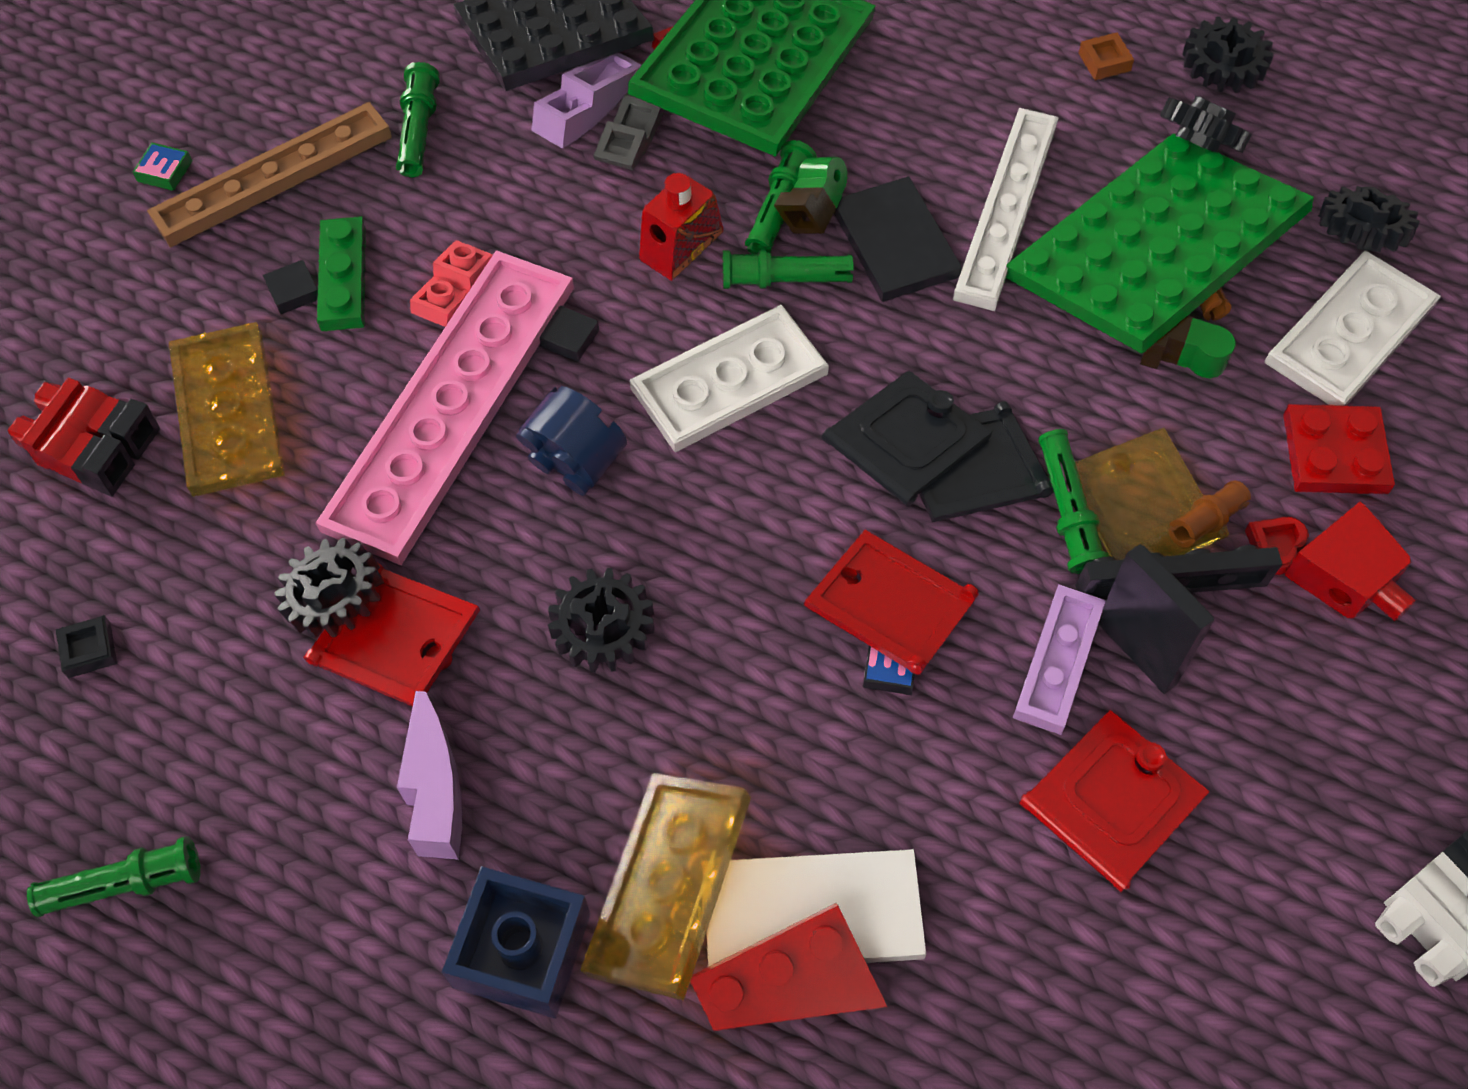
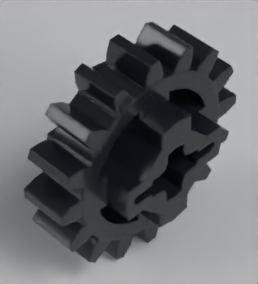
[1182,16,1274,93]
[1160,96,1252,153]
[1318,186,1420,252]
[275,538,384,638]
[548,568,655,673]

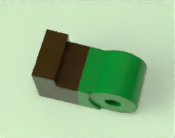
[774,157,848,234]
[1140,316,1235,378]

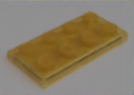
[168,322,285,497]
[580,773,751,1000]

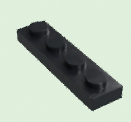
[1075,545,1283,600]

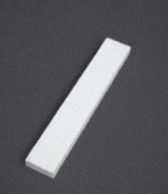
[953,108,1059,311]

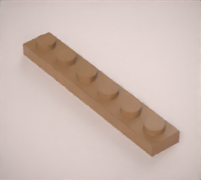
[147,102,392,248]

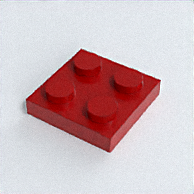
[1283,404,1395,494]

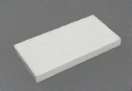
[1264,250,1441,406]
[630,305,829,453]
[703,849,926,967]

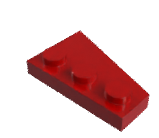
[689,903,887,1031]

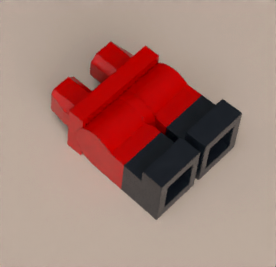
[8,377,161,497]

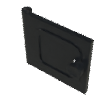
[821,370,992,507]
[919,401,1054,522]

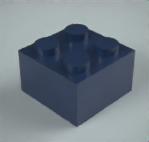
[442,866,591,1019]

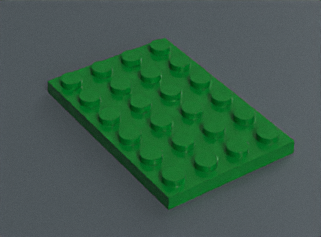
[628,0,876,157]
[1006,133,1314,354]

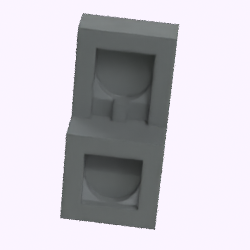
[593,95,664,170]

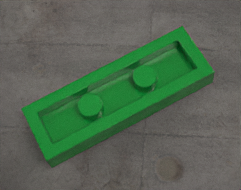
[317,216,366,332]

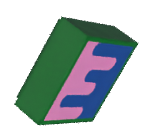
[132,143,192,191]

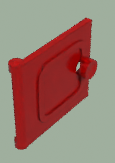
[803,530,979,675]
[303,562,480,707]
[1019,710,1210,892]

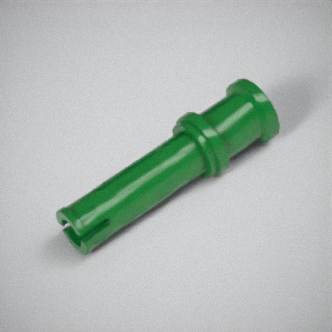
[396,62,440,178]
[745,140,817,254]
[722,250,853,289]
[1038,429,1110,574]
[27,836,201,917]

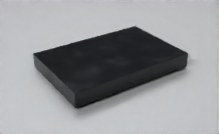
[834,176,962,302]
[1098,543,1215,694]

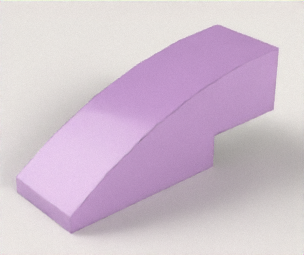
[531,53,641,149]
[397,691,462,860]

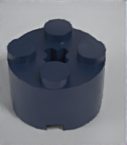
[516,386,627,496]

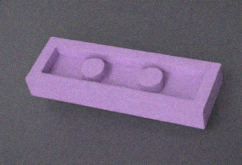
[1013,584,1106,735]

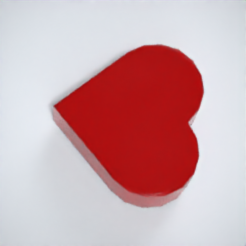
[1245,517,1309,575]

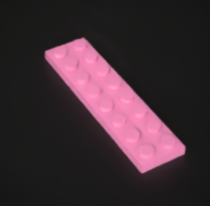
[316,250,574,566]

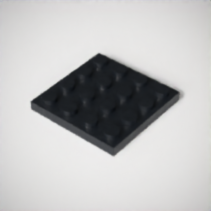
[453,0,655,91]

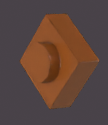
[1078,32,1134,81]

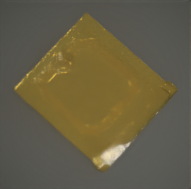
[1063,427,1229,560]

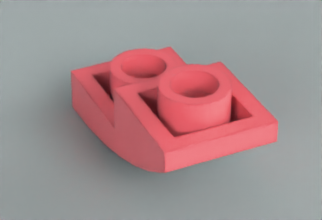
[410,240,493,327]

